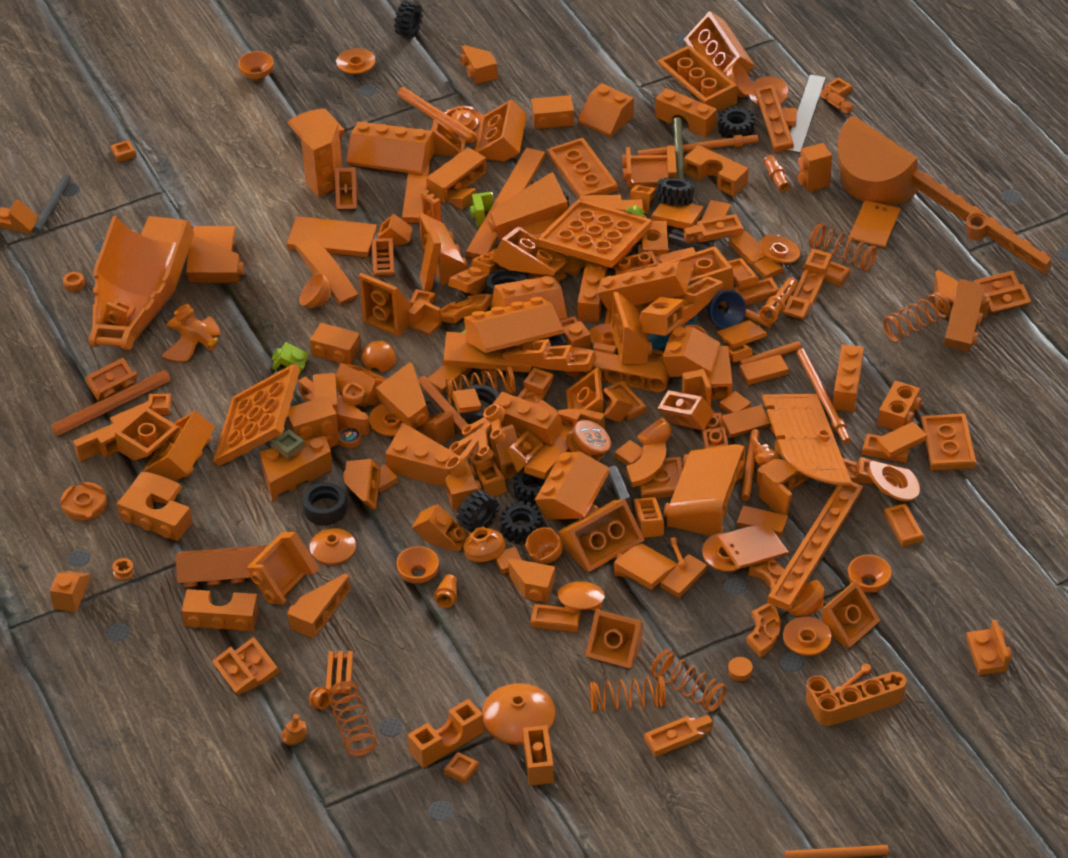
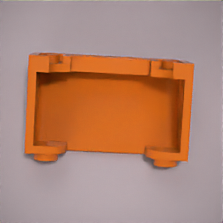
[664,444,745,536]

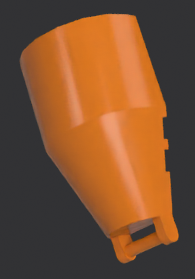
[89,216,195,350]

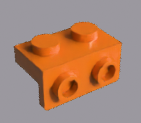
[85,358,138,401]

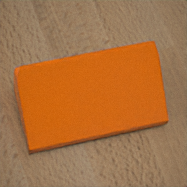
[508,430,544,473]

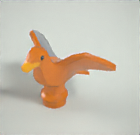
[162,304,221,362]

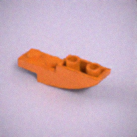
[613,247,695,275]
[448,249,504,295]
[298,377,370,435]
[73,401,153,462]

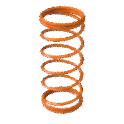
[809,223,877,272]
[883,292,951,342]
[445,367,516,405]
[651,649,727,712]
[590,676,666,714]
[327,681,377,756]

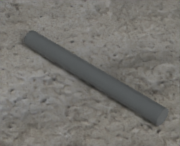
[33,174,71,233]

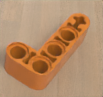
[806,672,907,726]

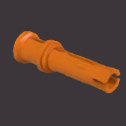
[759,277,798,323]

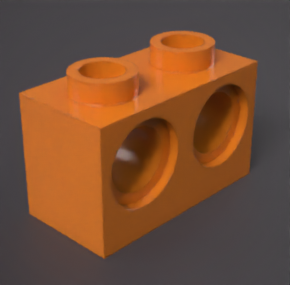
[878,381,922,430]

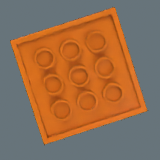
[537,199,652,268]
[213,364,300,466]

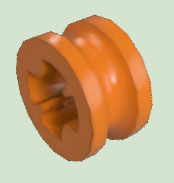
[112,558,134,581]

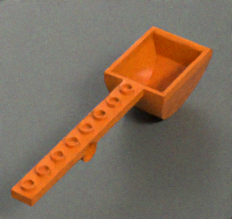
[838,116,1052,275]

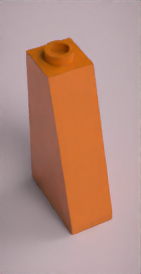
[488,172,568,239]

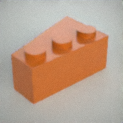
[259,436,333,501]

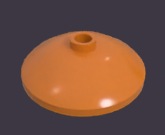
[482,683,555,745]

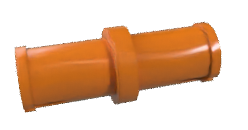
[763,155,791,192]

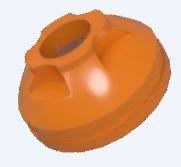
[238,51,274,81]
[725,63,752,98]
[299,272,331,309]
[463,527,506,562]
[396,546,439,584]
[848,555,891,592]
[788,580,824,617]

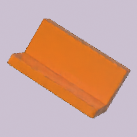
[682,369,711,407]

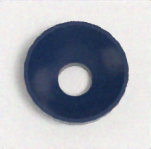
[708,290,746,329]

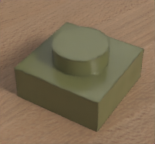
[272,429,305,459]

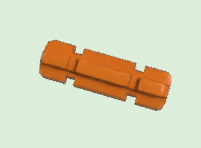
[820,87,853,114]

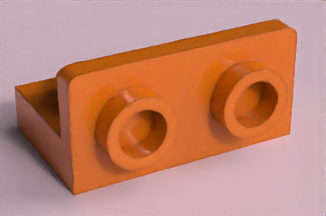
[966,620,1012,675]

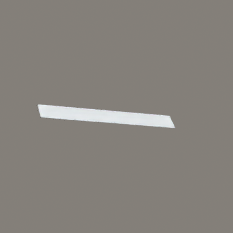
[788,75,825,152]

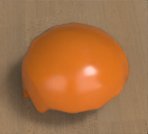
[361,341,397,373]
[637,418,672,446]
[525,528,563,564]

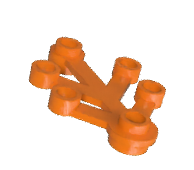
[445,404,506,476]

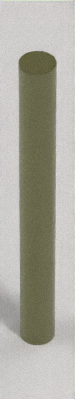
[673,118,684,180]

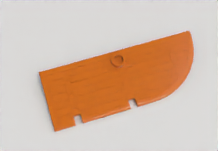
[761,394,852,486]

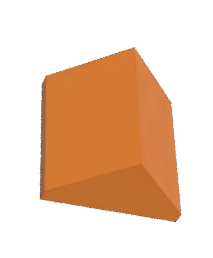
[566,367,603,413]
[822,581,881,648]
[585,609,643,669]

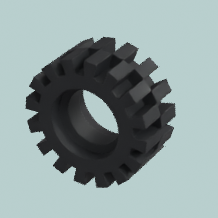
[394,0,423,38]
[718,106,755,139]
[656,177,695,206]
[513,467,548,507]
[456,489,499,533]
[500,501,542,544]

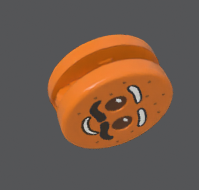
[566,420,611,462]

